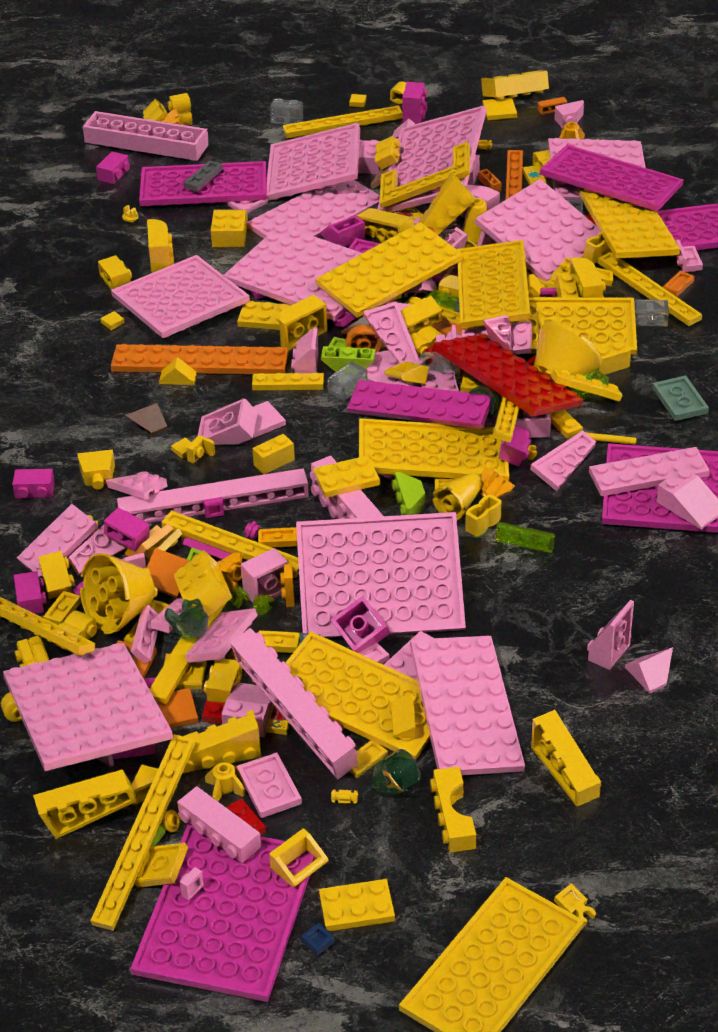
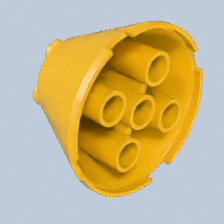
[534,321,602,379]
[80,553,158,634]

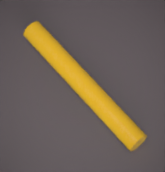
[585,432,636,445]

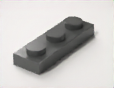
[184,160,223,192]

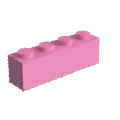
[178,786,261,863]

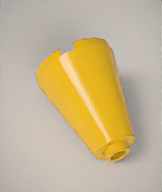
[462,198,488,244]
[433,473,482,520]

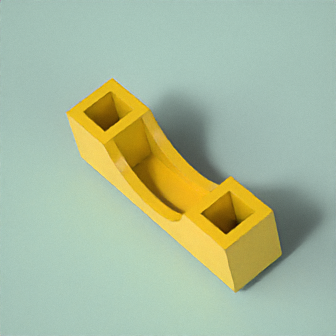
[430,766,476,853]

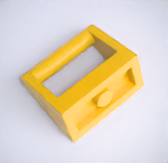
[384,361,429,384]
[269,828,328,887]

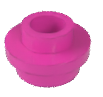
[244,521,260,540]

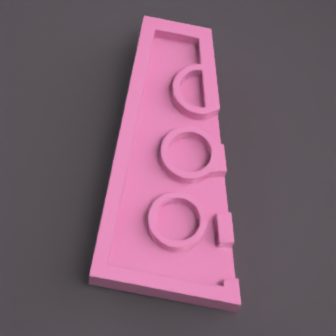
[363,302,421,364]
[530,431,596,491]
[68,506,128,575]

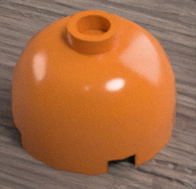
[346,324,381,352]

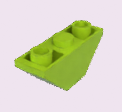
[321,346,376,376]
[392,472,425,515]

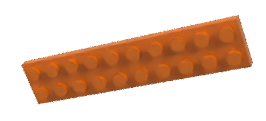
[111,344,289,374]

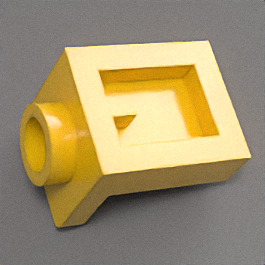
[186,435,215,464]

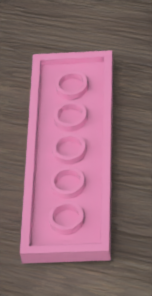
[589,447,710,496]

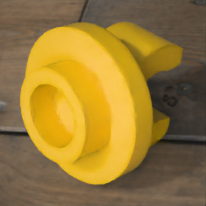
[122,205,139,223]
[160,810,180,832]

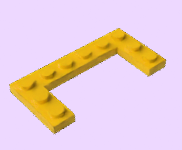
[379,141,470,208]

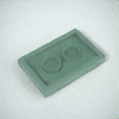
[653,376,709,421]

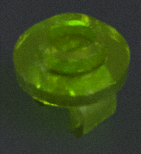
[229,586,248,608]
[253,595,274,615]

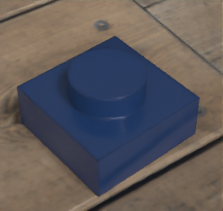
[301,923,335,956]

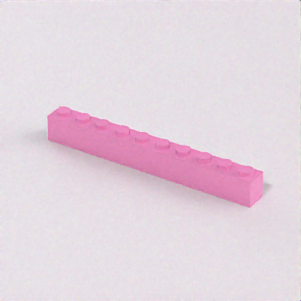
[117,468,309,523]

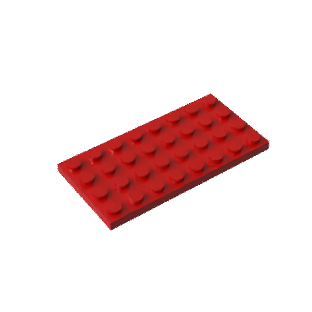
[432,333,583,417]

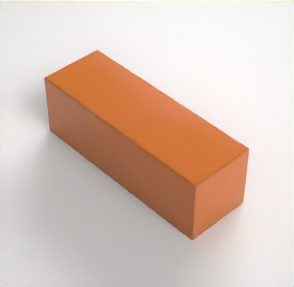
[538,97,568,115]
[478,169,502,192]

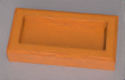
[663,271,695,297]

